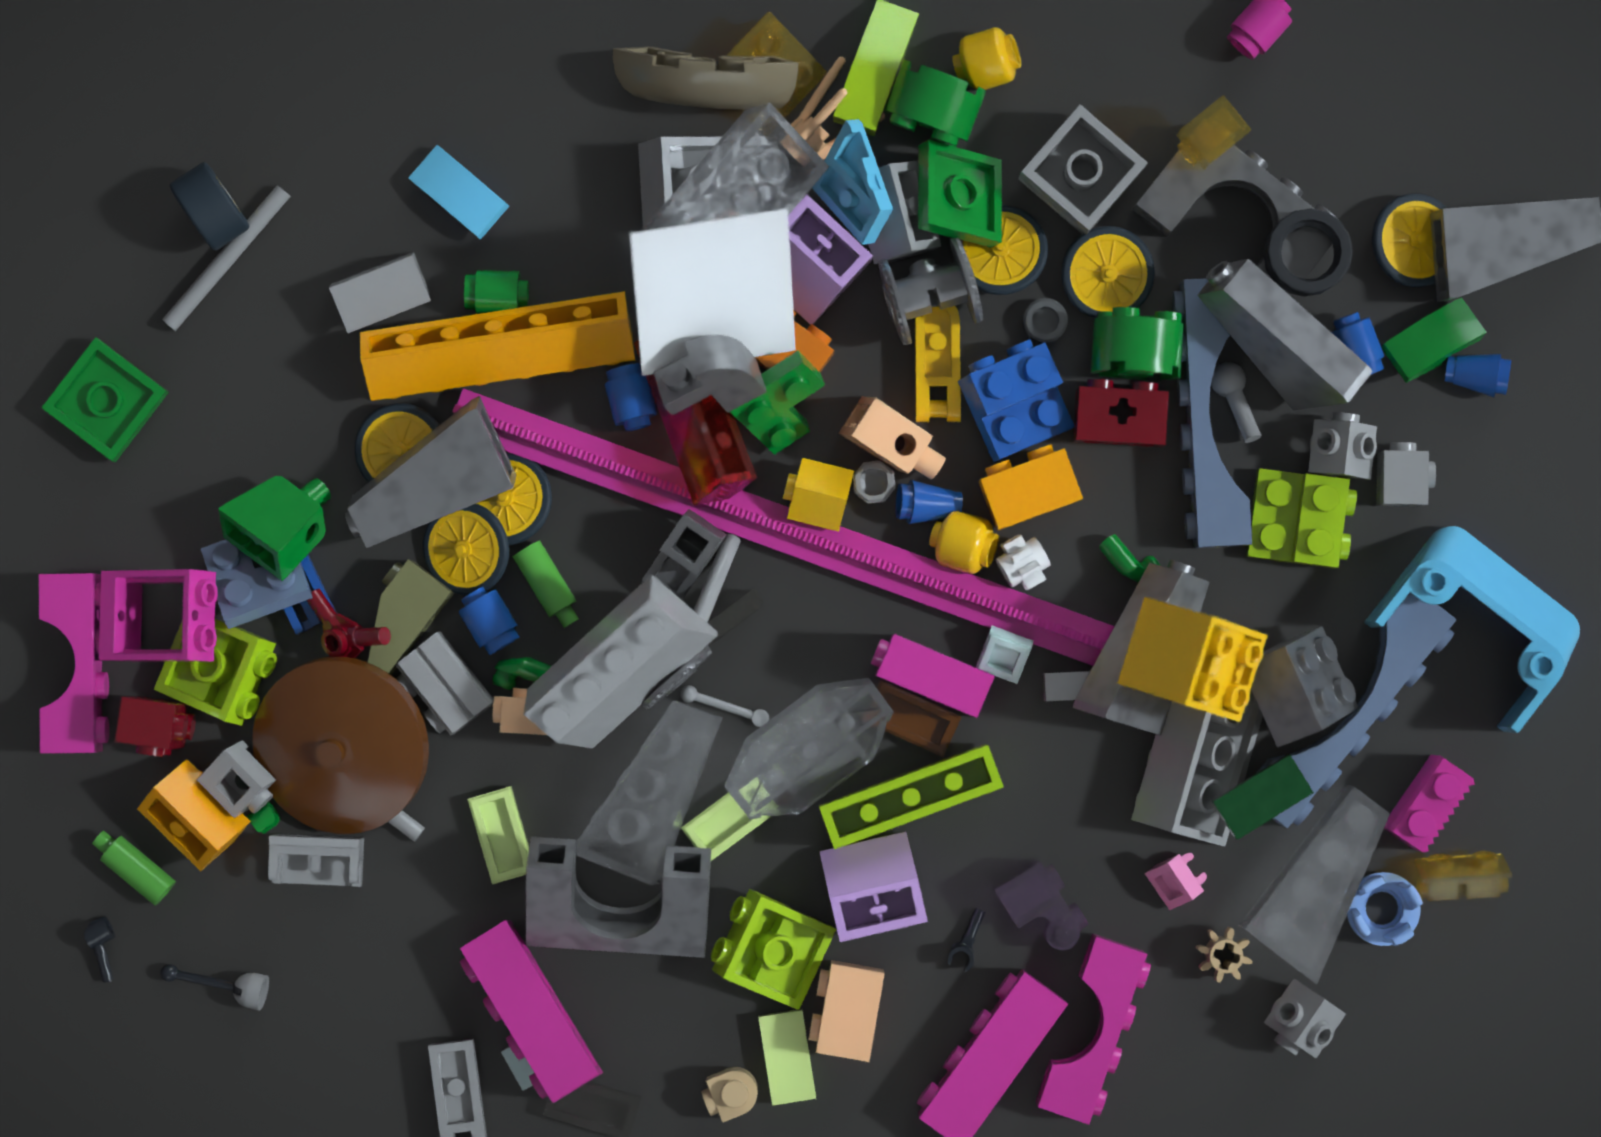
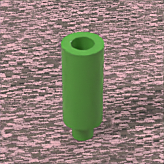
[513,540,579,628]
[92,830,176,906]

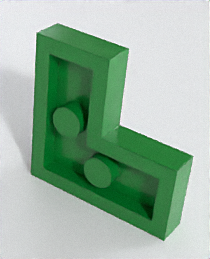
[730,351,825,455]

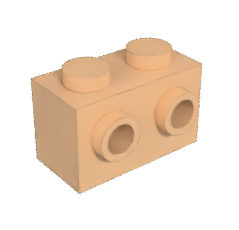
[809,960,885,1062]

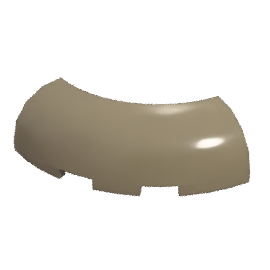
[613,46,798,110]

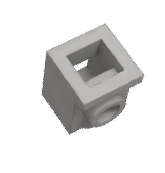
[197,740,276,818]

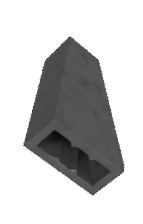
[1430,197,1601,302]
[1197,259,1373,411]
[345,396,516,548]
[1073,560,1210,735]

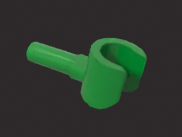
[248,801,280,834]

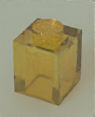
[1176,95,1251,170]

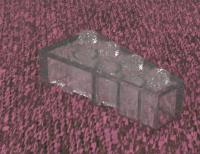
[576,700,723,885]
[1238,785,1390,984]

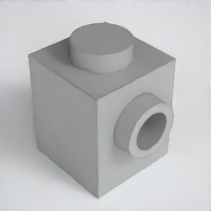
[1376,442,1436,507]

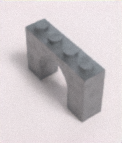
[1132,120,1337,296]
[526,837,711,958]

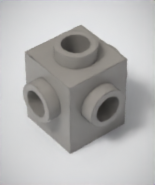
[1308,412,1377,480]
[1264,979,1346,1058]

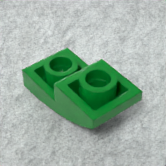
[1381,297,1487,383]

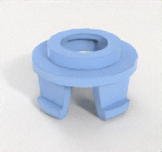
[1346,872,1423,946]

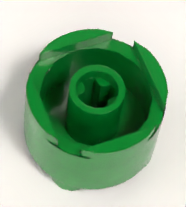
[884,60,986,147]
[1091,307,1184,381]

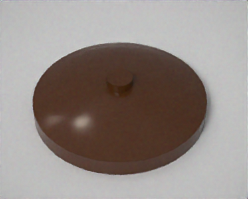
[252,657,429,834]

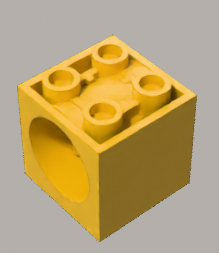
[1117,597,1267,722]

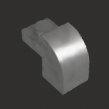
[654,335,767,415]
[642,509,726,600]

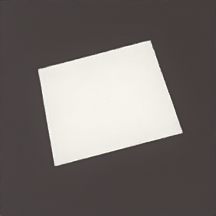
[630,209,796,376]

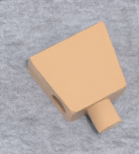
[838,396,946,480]

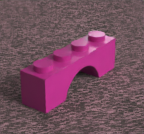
[39,573,110,753]
[1035,933,1151,1125]

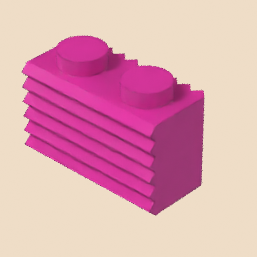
[1381,754,1475,852]

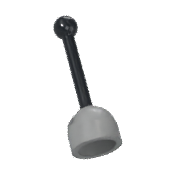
[160,964,269,1011]

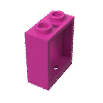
[99,569,218,662]
[870,634,994,718]

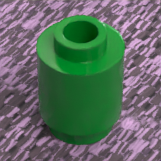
[464,270,529,314]

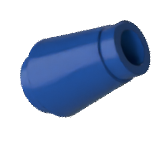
[1444,354,1512,398]
[895,480,963,524]

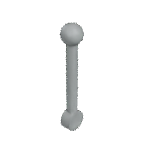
[680,685,769,727]

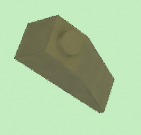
[368,559,455,676]

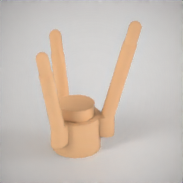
[783,57,885,163]

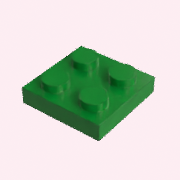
[918,140,1002,248]
[42,337,169,463]

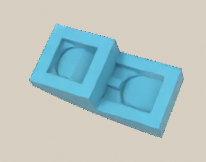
[409,145,509,240]

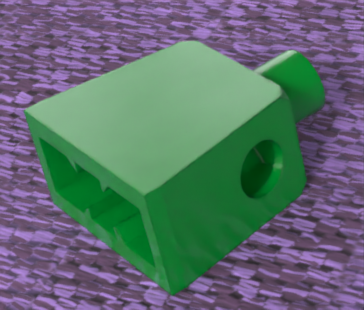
[218,476,331,581]

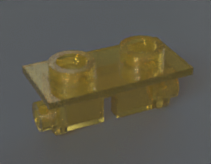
[1414,851,1512,902]

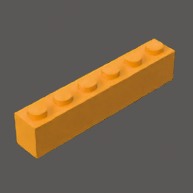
[360,291,635,401]

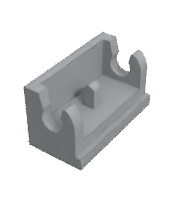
[329,252,431,333]
[268,834,364,887]

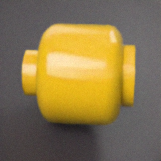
[953,27,1021,91]
[929,511,999,574]

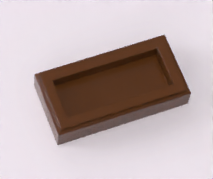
[862,680,962,757]

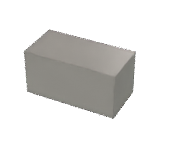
[1043,671,1090,701]

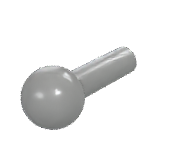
[1211,362,1262,443]

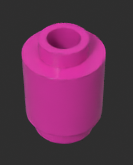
[1227,0,1292,60]

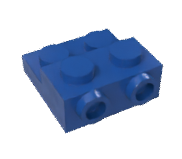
[958,339,1075,463]

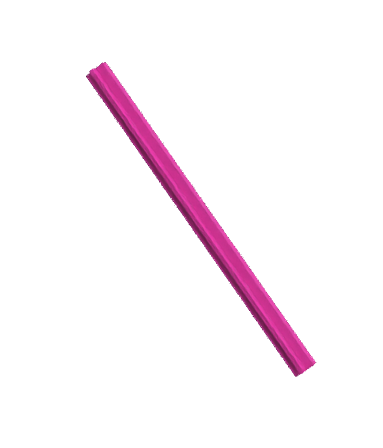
[452,388,1115,666]

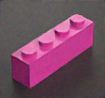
[460,920,603,1103]
[916,969,1068,1137]

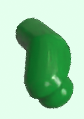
[1099,534,1161,583]
[492,657,552,690]

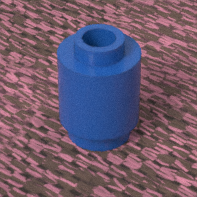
[1330,312,1384,375]
[604,363,658,432]
[458,587,520,656]

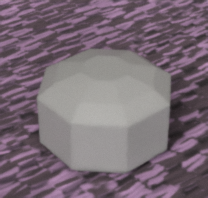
[853,461,895,504]

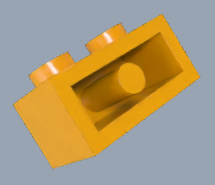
[978,444,1083,531]
[137,759,251,872]

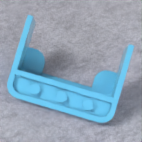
[1364,526,1580,733]

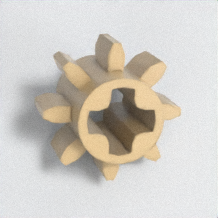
[1196,927,1253,983]

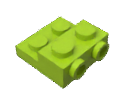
[1246,468,1357,569]
[154,618,277,726]
[711,889,836,1010]

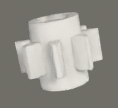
[995,534,1051,590]

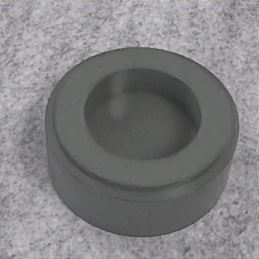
[1022,298,1068,344]

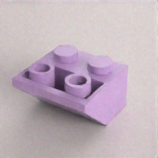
[788,195,873,324]
[819,831,928,942]

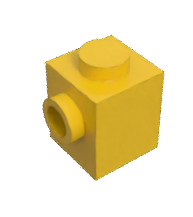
[783,458,854,532]

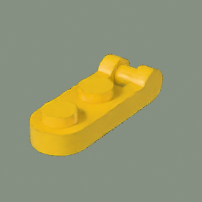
[915,305,961,422]

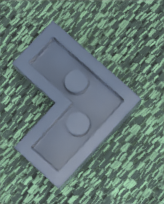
[201,539,313,629]

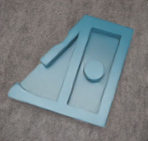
[811,119,893,245]

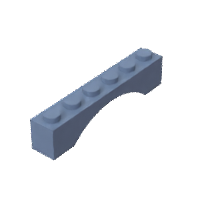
[1172,278,1252,549]
[1257,592,1456,828]

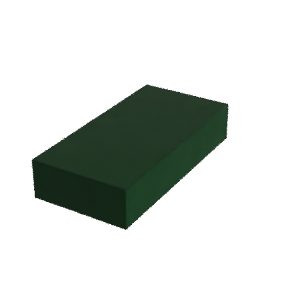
[1212,754,1314,840]

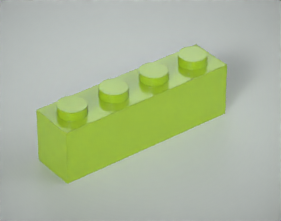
[819,744,1004,850]

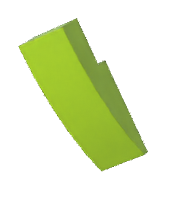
[833,0,919,136]

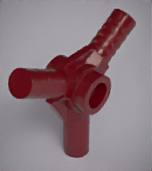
[306,589,391,658]

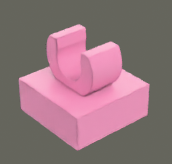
[1145,853,1207,910]

